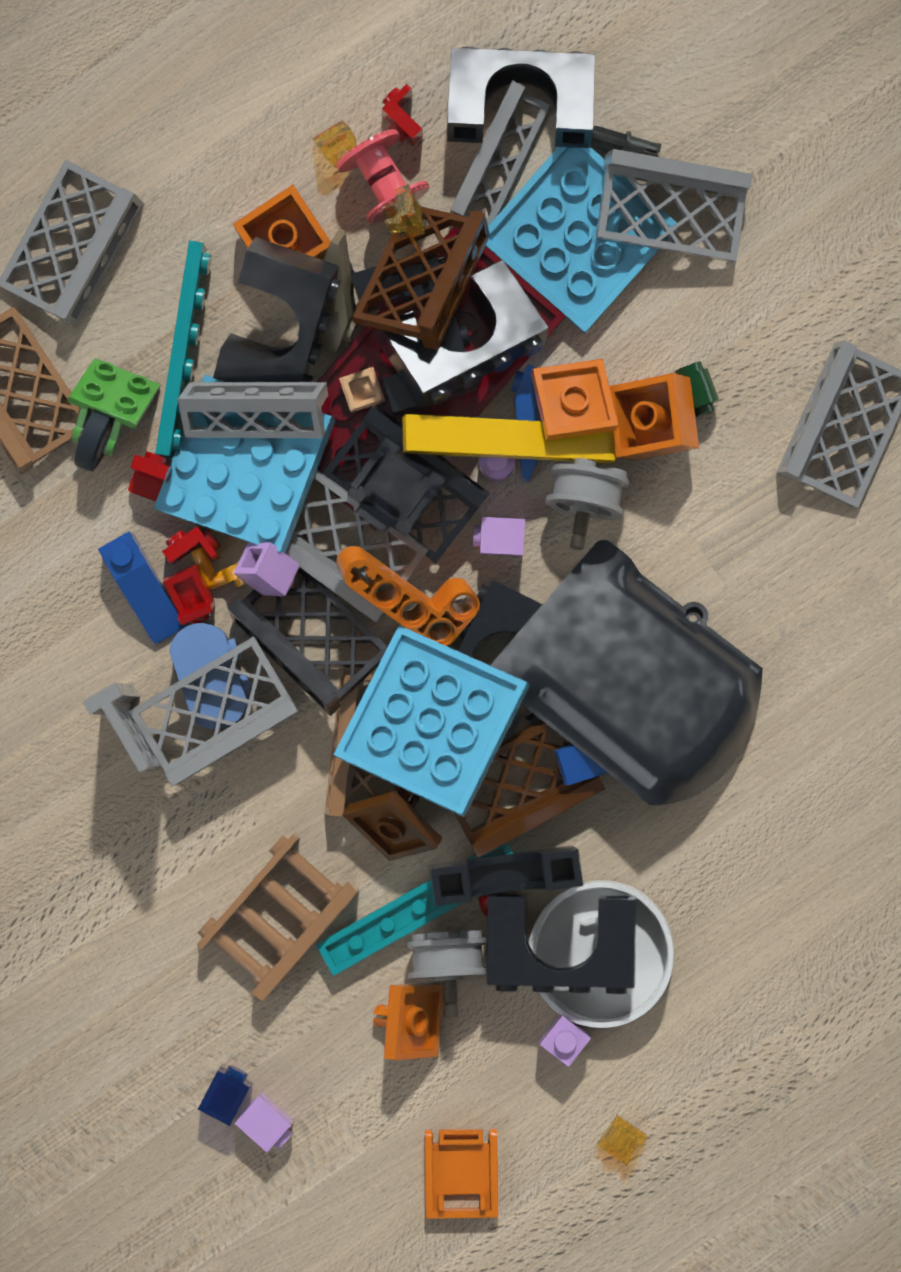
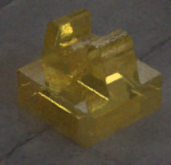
[312,120,357,168]
[383,184,425,238]
[597,1114,647,1166]

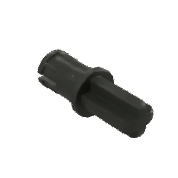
[591,125,661,157]

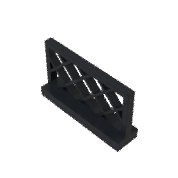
[322,405,490,563]
[228,567,388,716]

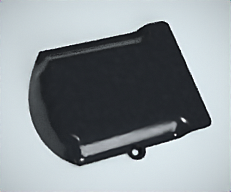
[491,540,763,805]

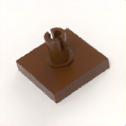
[342,788,442,861]

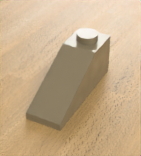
[297,230,357,352]

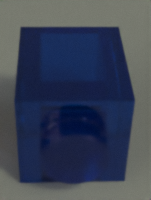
[198,1065,253,1126]

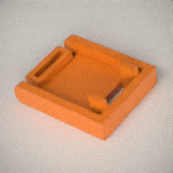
[425,1129,498,1219]

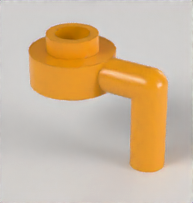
[191,547,247,590]

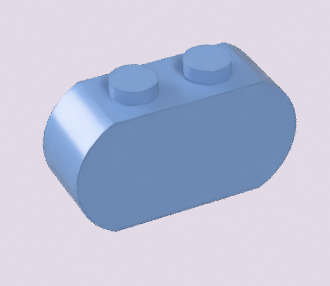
[169,623,252,730]

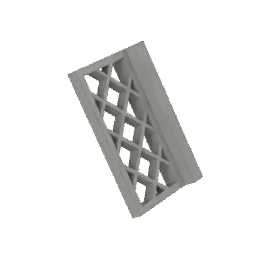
[595,149,752,262]
[0,159,144,327]
[776,340,901,508]
[285,470,429,622]
[129,637,300,787]
[83,682,162,773]

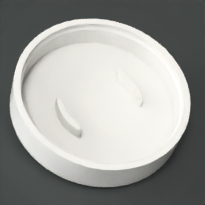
[529,880,675,1028]

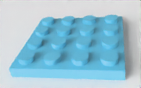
[486,147,679,335]
[154,375,336,553]
[334,625,530,817]

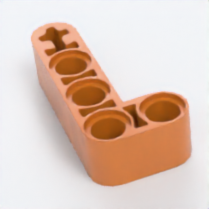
[336,546,480,646]

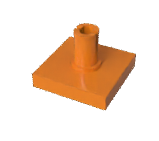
[531,359,619,441]
[373,983,443,1060]

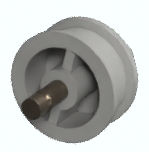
[545,458,630,550]
[407,930,487,1017]

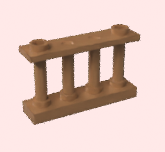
[197,834,359,1002]

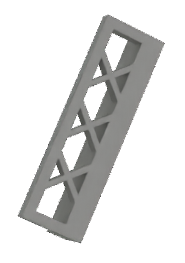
[450,80,550,225]
[178,382,328,438]

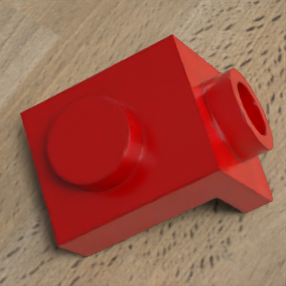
[382,84,423,146]
[128,451,172,502]
[162,526,221,565]
[163,564,215,625]

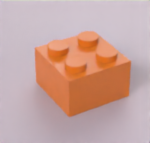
[233,185,331,260]
[609,373,699,461]

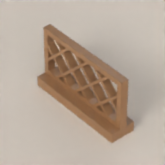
[0,307,81,474]
[324,671,414,817]

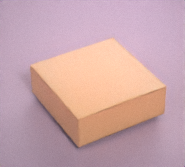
[339,367,385,414]

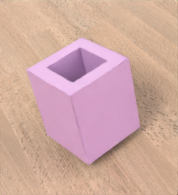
[473,517,525,557]
[233,542,300,596]
[539,1014,591,1067]
[234,1091,293,1152]

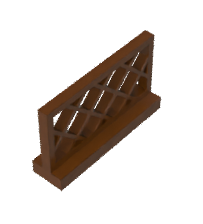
[353,203,490,350]
[453,721,606,858]

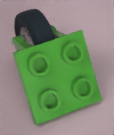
[68,358,161,471]

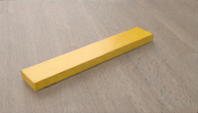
[403,414,616,463]

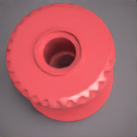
[336,129,430,224]

